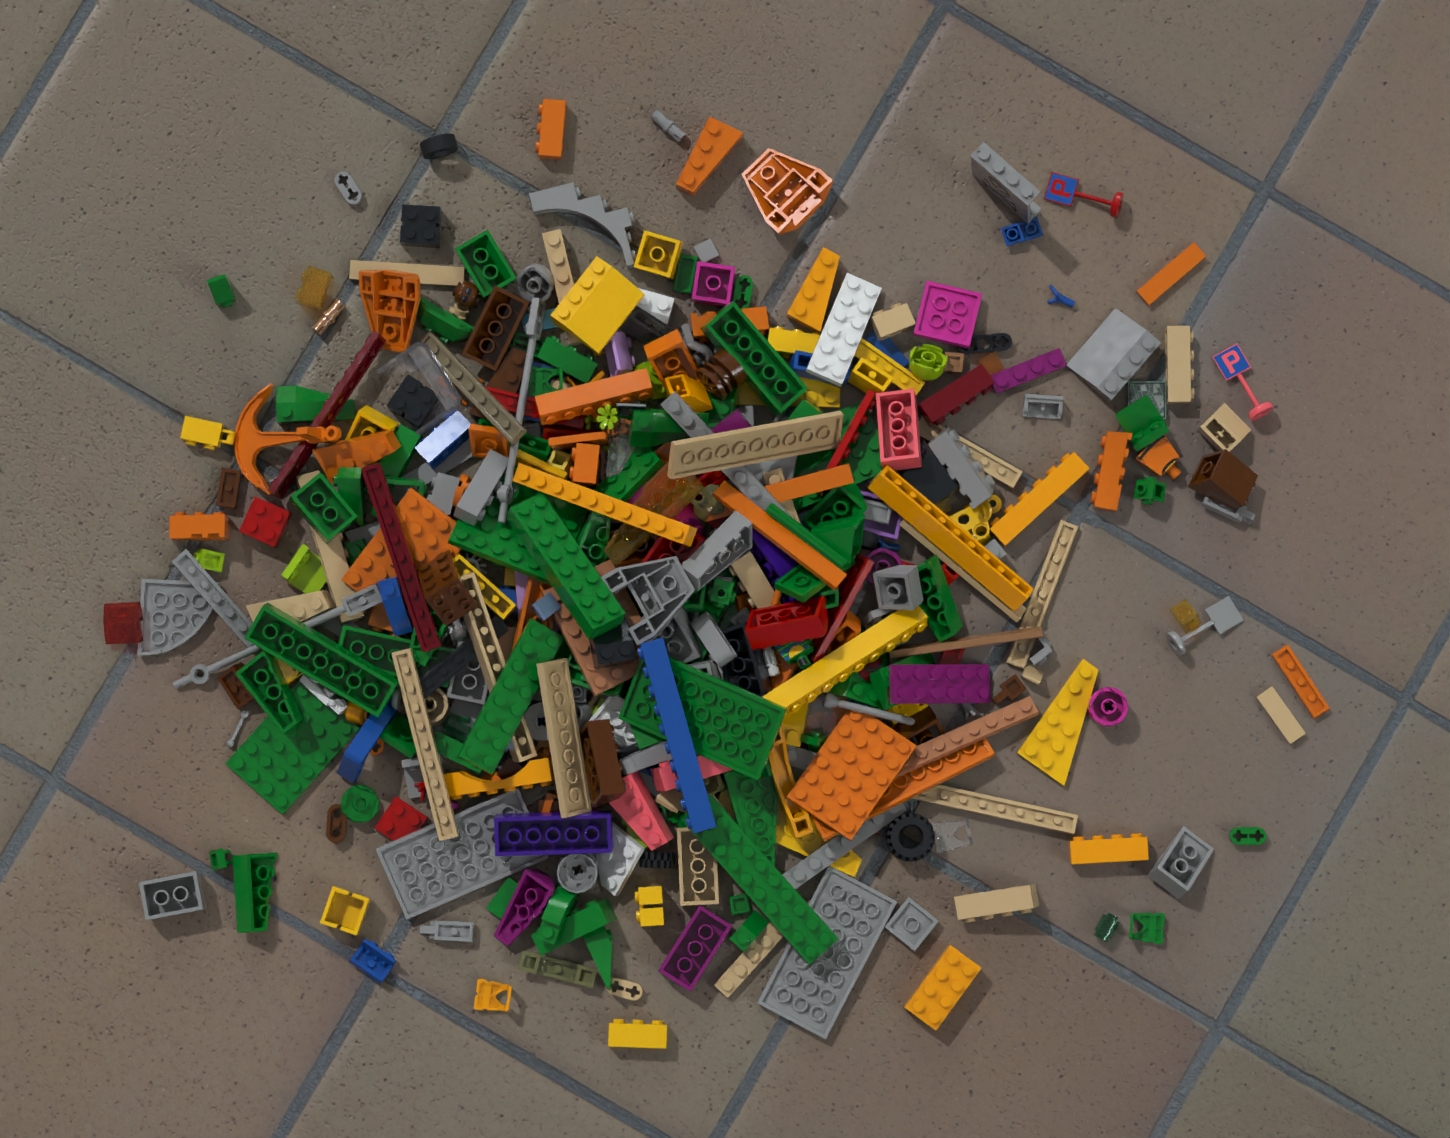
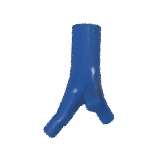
[1047,285,1075,308]
[877,538,900,552]

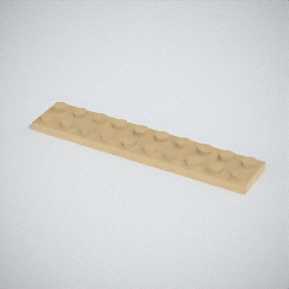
[667,411,844,479]

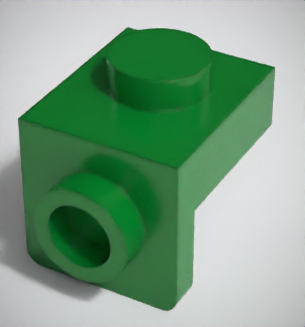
[800,730,829,753]

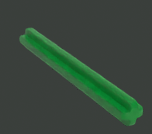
[766,503,847,569]

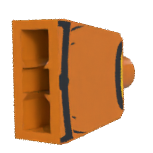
[1134,435,1181,480]

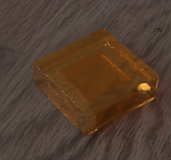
[978,351,1004,375]

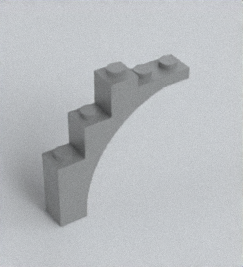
[529,182,636,269]

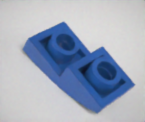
[1001,217,1044,247]

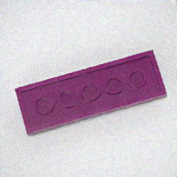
[889,664,990,704]

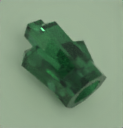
[442,712,472,744]

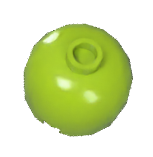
[909,344,947,381]

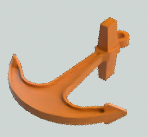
[234,383,342,495]

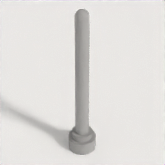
[823,692,915,725]

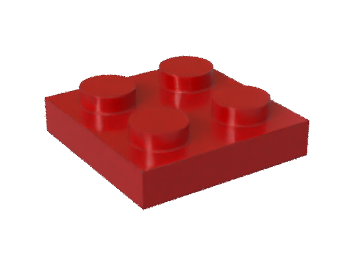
[374,796,428,841]

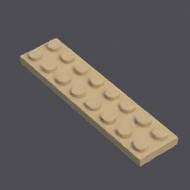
[536,658,592,818]

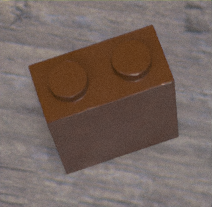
[1188,449,1258,509]

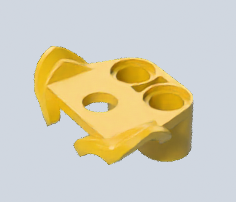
[947,500,992,546]

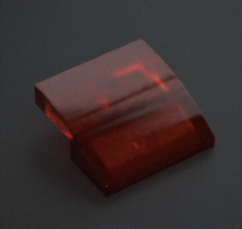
[103,601,143,644]

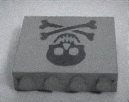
[970,142,1041,224]

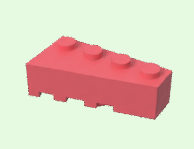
[609,771,674,851]

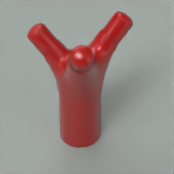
[414,781,427,801]

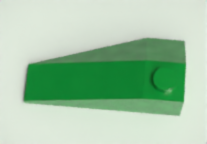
[629,407,709,447]
[868,653,936,710]

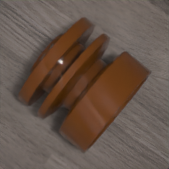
[696,349,747,401]

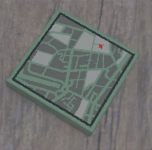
[1127,381,1166,420]

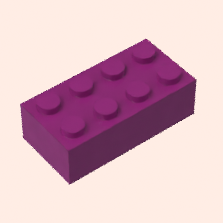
[658,905,732,992]

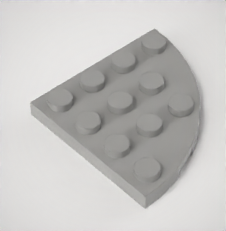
[137,579,219,656]

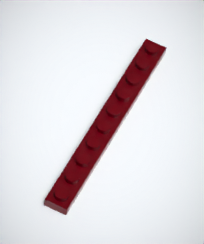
[268,331,387,500]
[361,463,442,653]

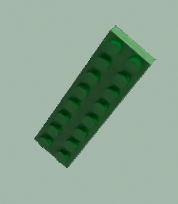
[457,618,564,774]

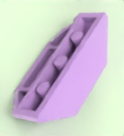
[605,329,636,377]

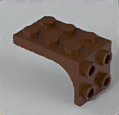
[417,550,477,625]

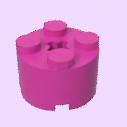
[1087,687,1128,726]

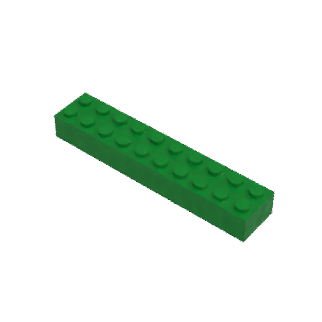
[680,792,838,965]

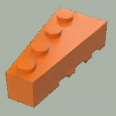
[676,116,744,196]
[690,306,769,343]
[312,429,401,483]

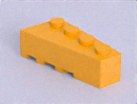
[786,247,840,333]

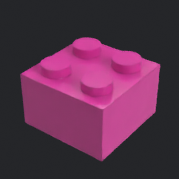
[692,261,735,307]

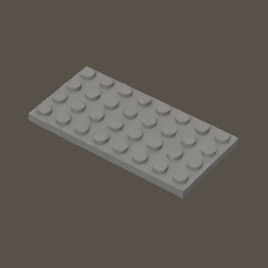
[376,787,549,920]
[757,866,897,1039]

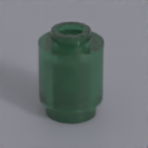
[1094,912,1120,942]

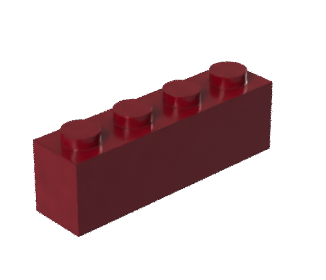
[918,364,995,427]

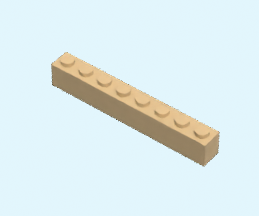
[296,470,366,625]

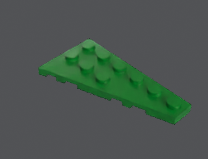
[723,770,778,866]

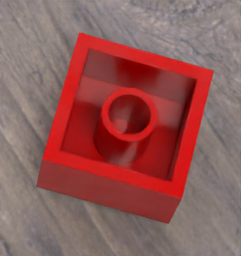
[239,497,292,549]

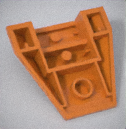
[742,148,833,235]
[359,269,420,353]

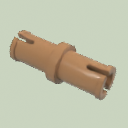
[312,299,346,336]

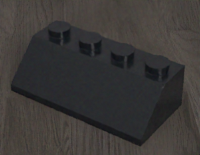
[720,622,773,697]

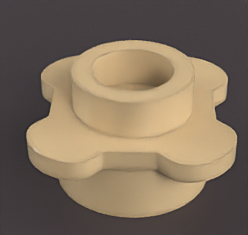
[449,303,470,321]

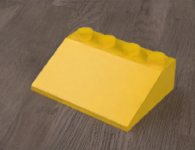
[550,256,645,354]

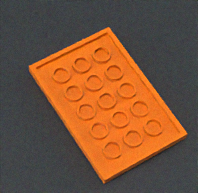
[341,487,461,617]
[787,710,917,841]

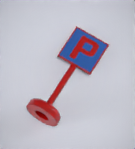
[1044,172,1124,218]

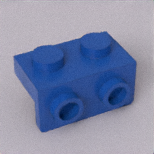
[349,939,396,984]

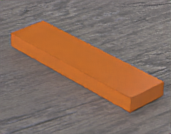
[1136,242,1206,306]
[1271,644,1330,719]

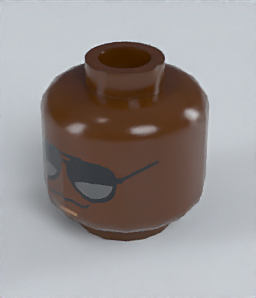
[452,280,482,309]

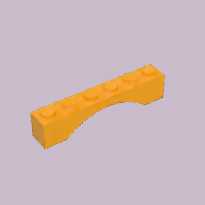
[768,726,814,838]
[444,757,555,800]

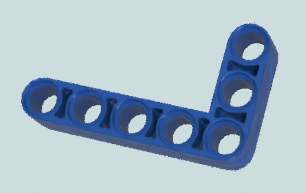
[337,698,398,784]

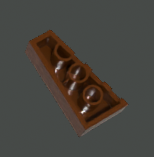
[469,347,527,420]

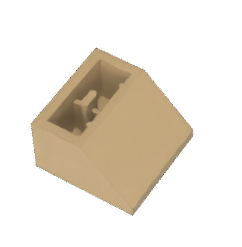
[1197,403,1251,452]

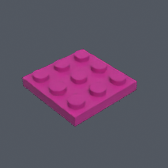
[913,281,982,349]

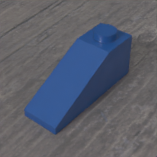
[377,576,413,636]

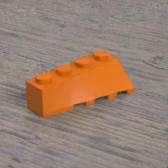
[1090,431,1133,512]

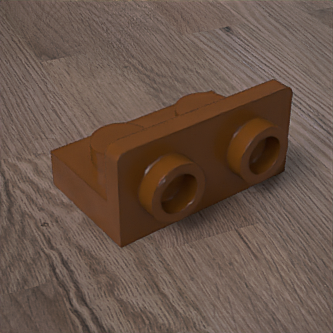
[217,662,254,709]

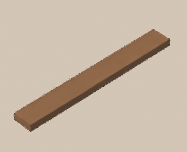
[889,626,1043,658]

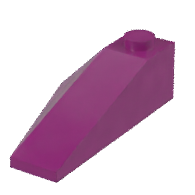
[494,869,555,946]

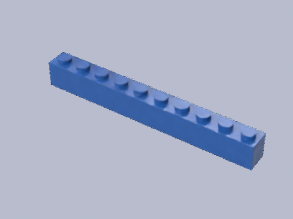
[637,637,716,833]

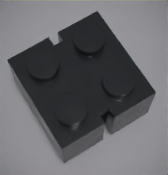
[400,204,442,248]
[386,374,441,429]

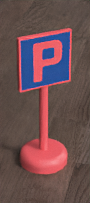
[1212,344,1274,421]

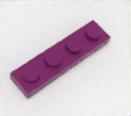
[990,348,1067,394]

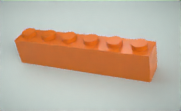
[535,368,654,425]

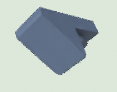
[530,593,561,621]

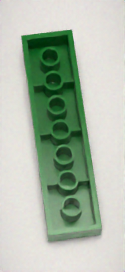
[506,493,626,640]
[244,603,399,718]

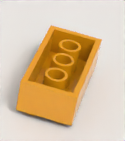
[904,944,981,1031]

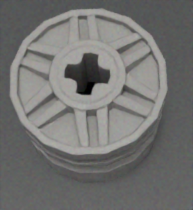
[557,853,598,893]

